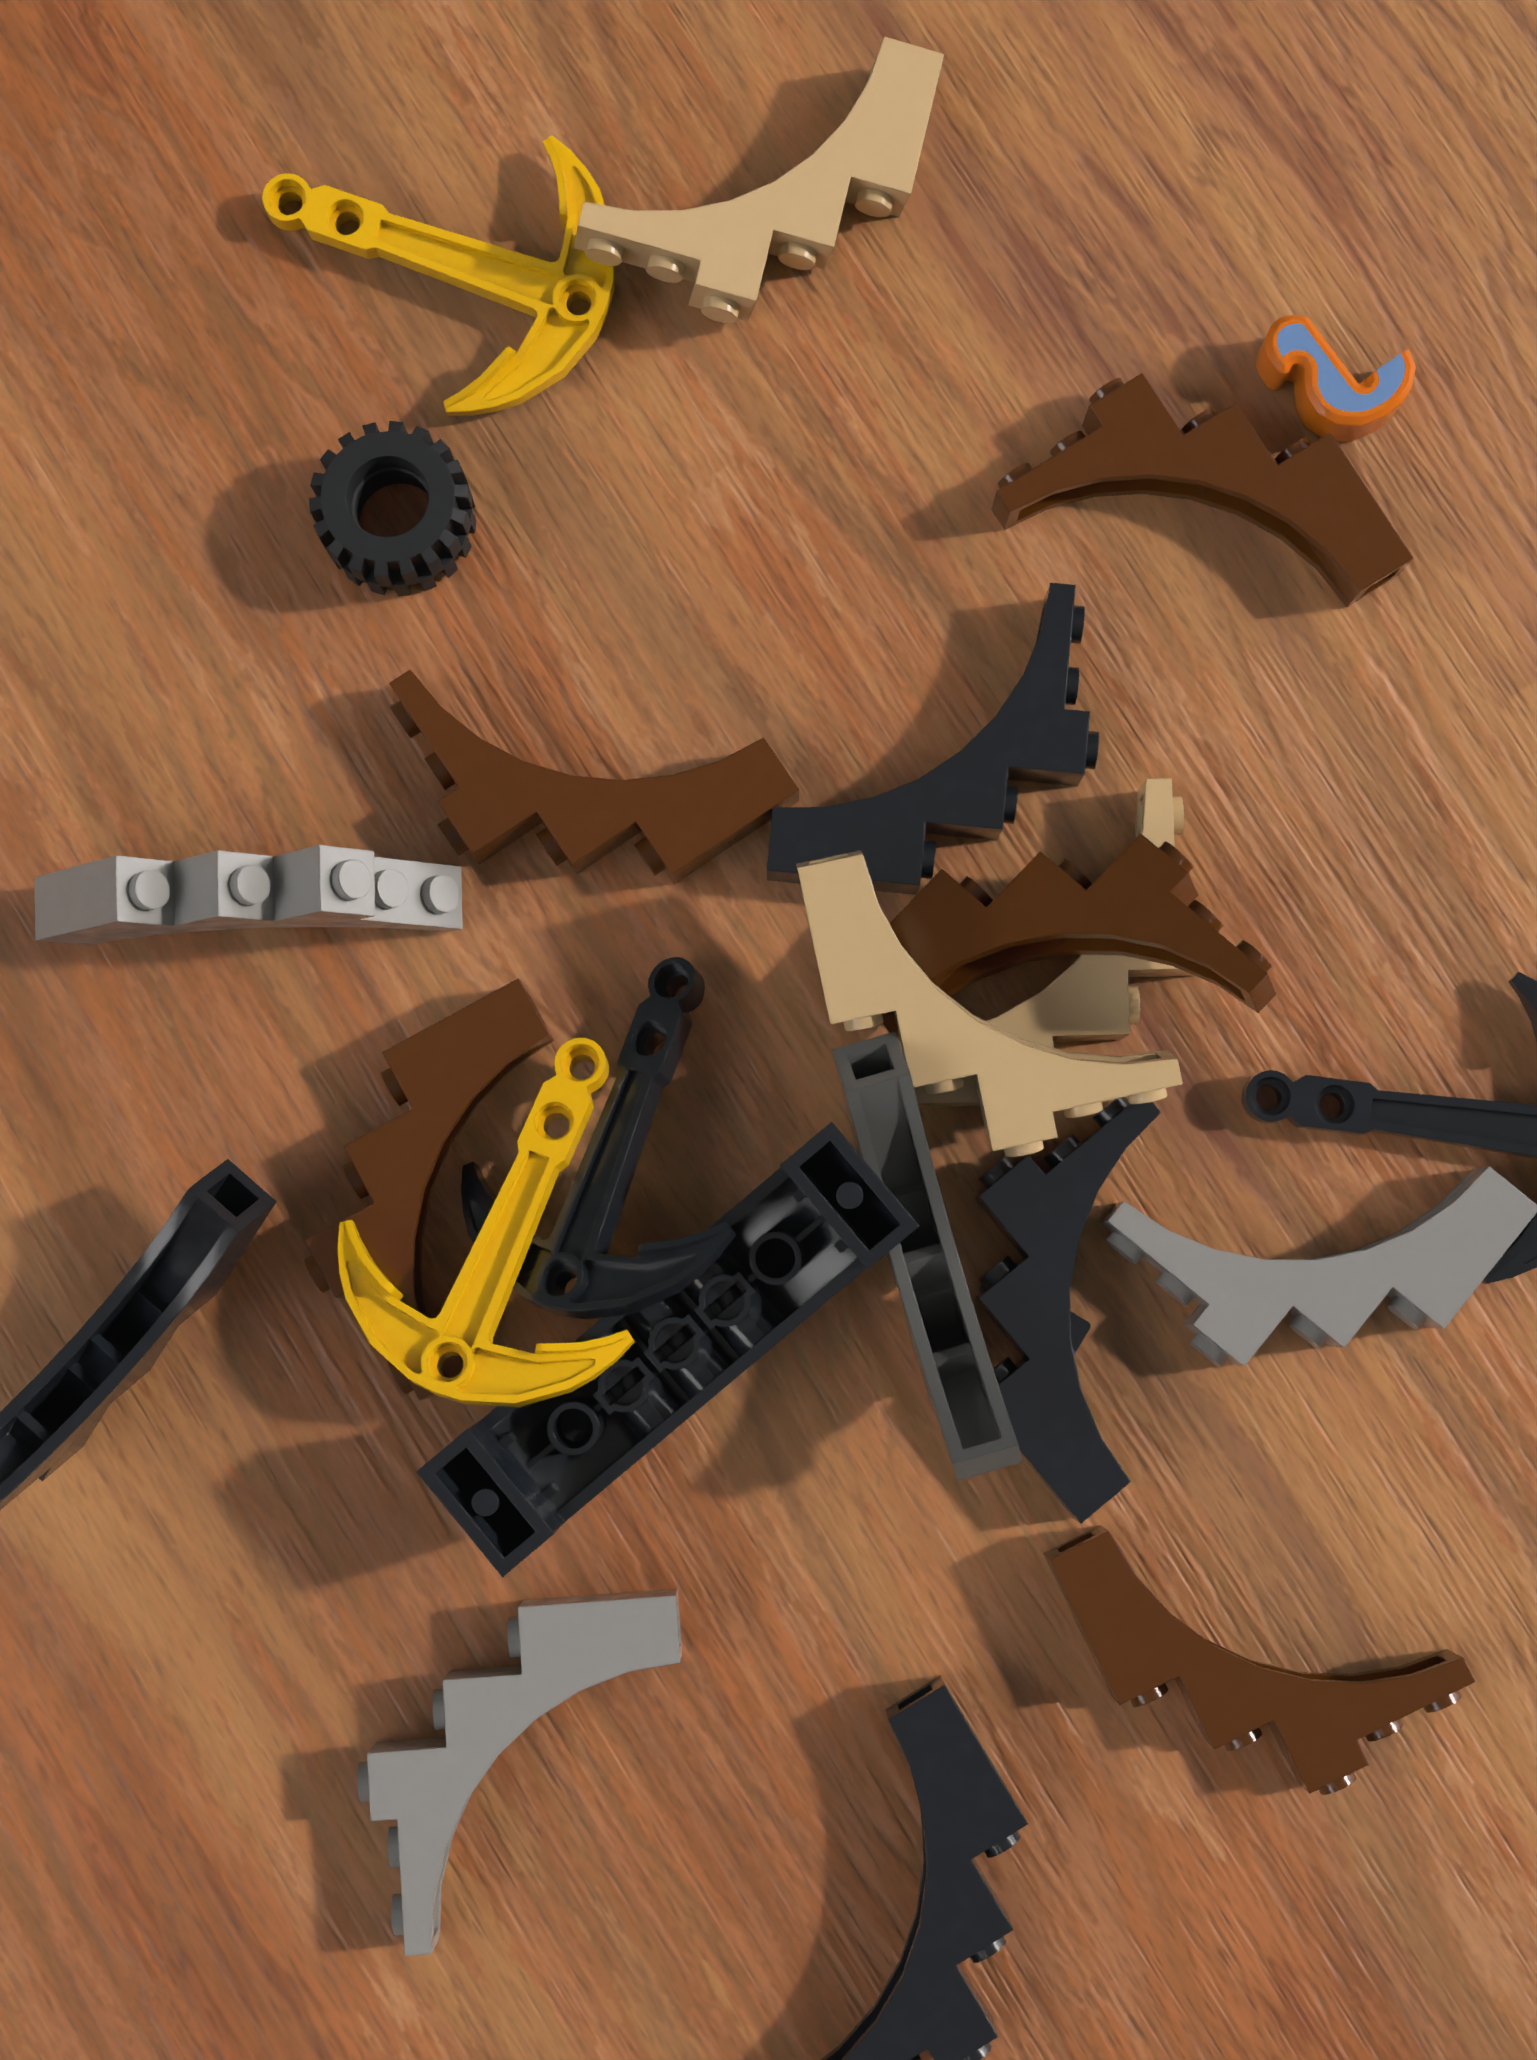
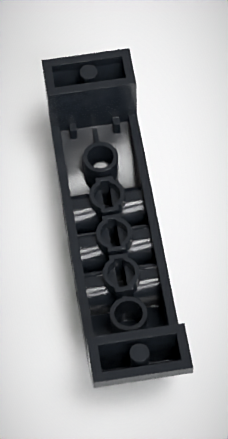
[416,1122,920,1578]

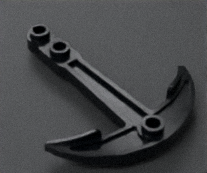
[461,957,737,1319]
[1242,972,1537,1284]

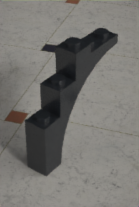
[767,583,1099,895]
[974,1097,1161,1524]
[0,1159,277,1510]
[821,1675,1028,2060]

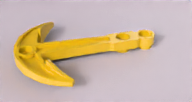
[262,135,615,416]
[337,1038,635,1407]

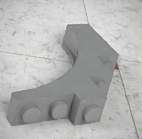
[35,845,463,945]
[1100,1166,1537,1368]
[357,1588,682,1956]

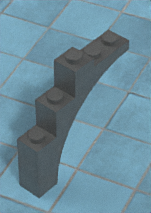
[832,1032,1022,1481]

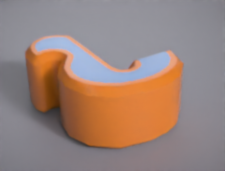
[1256,315,1416,442]

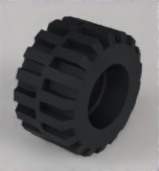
[309,421,477,596]

